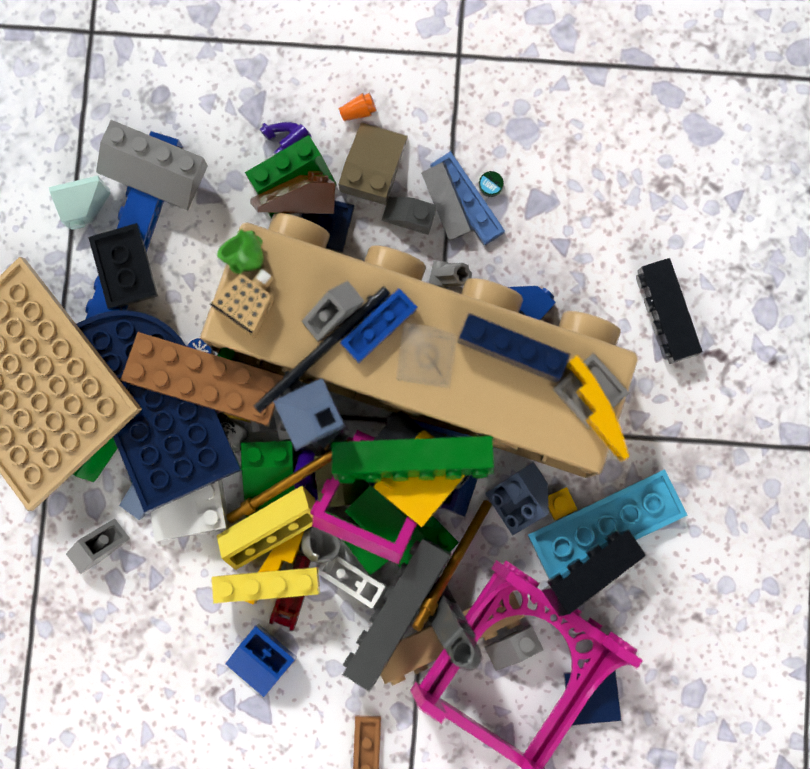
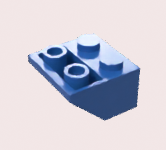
[225,624,297,697]

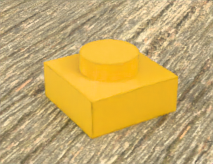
[548,487,578,521]

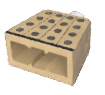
[210,269,274,338]

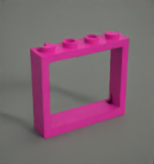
[310,430,417,565]

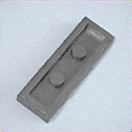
[421,162,473,241]

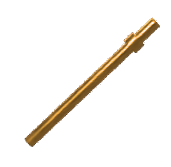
[226,439,351,523]
[412,500,492,631]

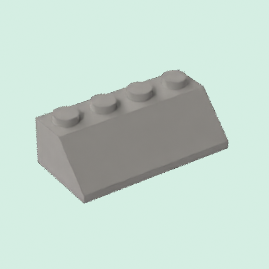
[96,120,208,211]

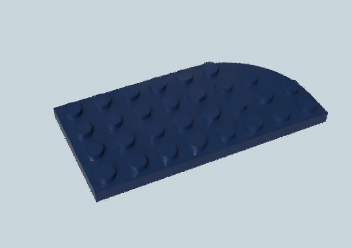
[76,310,241,513]

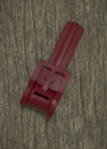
[269,555,311,632]

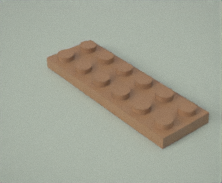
[121,332,284,427]

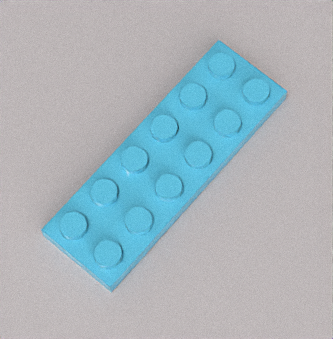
[528,469,687,579]

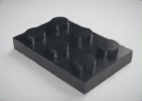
[88,223,158,310]

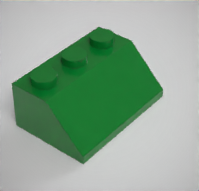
[245,135,337,219]

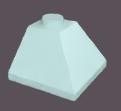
[49,176,111,229]

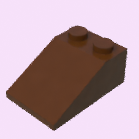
[250,171,335,214]

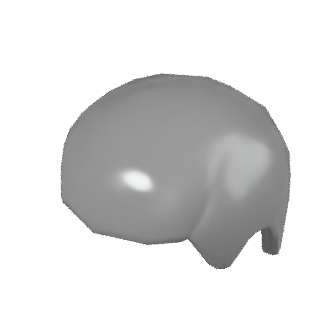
[301,526,340,563]

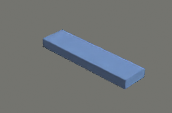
[430,151,505,246]

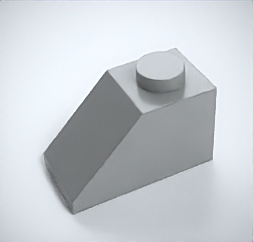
[302,281,365,341]
[66,518,130,574]
[484,624,544,671]

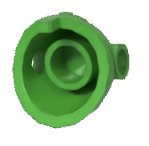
[217,229,264,274]

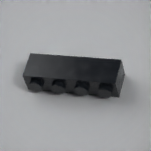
[636,258,703,364]
[542,530,646,617]

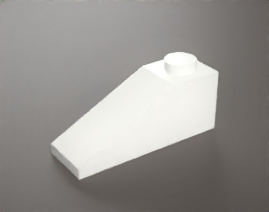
[319,556,389,610]

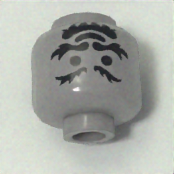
[220,416,248,453]

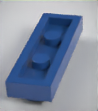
[340,288,418,363]

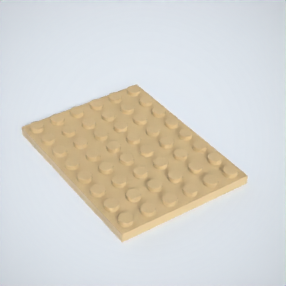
[0,257,142,511]

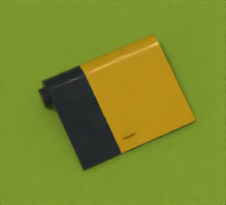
[363,411,471,528]

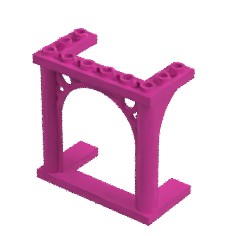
[410,560,643,769]

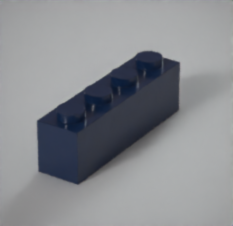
[457,313,570,383]

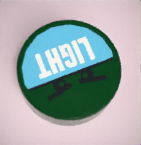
[479,171,504,197]

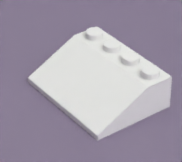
[150,480,230,542]

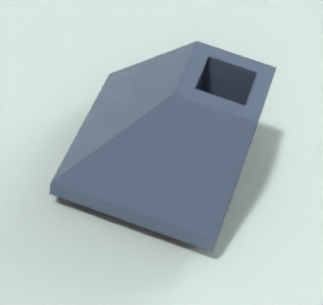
[273,378,345,450]
[485,462,549,536]

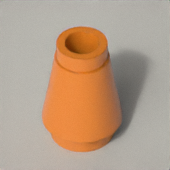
[339,93,377,122]

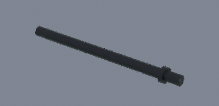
[253,286,390,413]

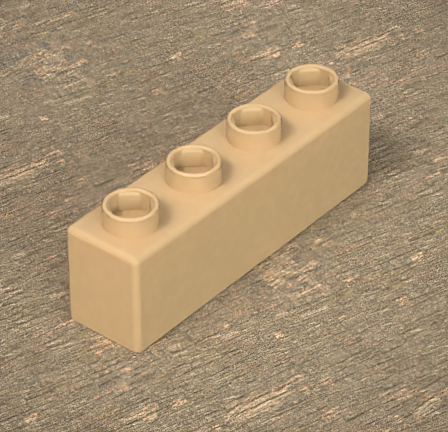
[200,213,638,478]

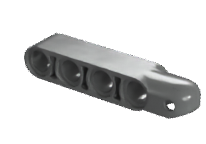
[427,577,482,671]

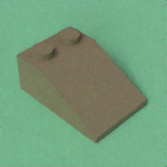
[338,122,408,205]

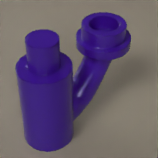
[259,122,312,154]
[294,450,318,500]

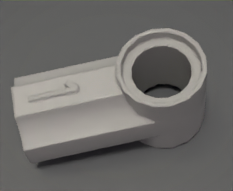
[429,261,472,290]

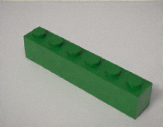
[332,436,494,483]

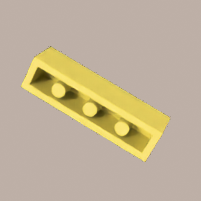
[216,486,316,570]
[211,567,320,604]

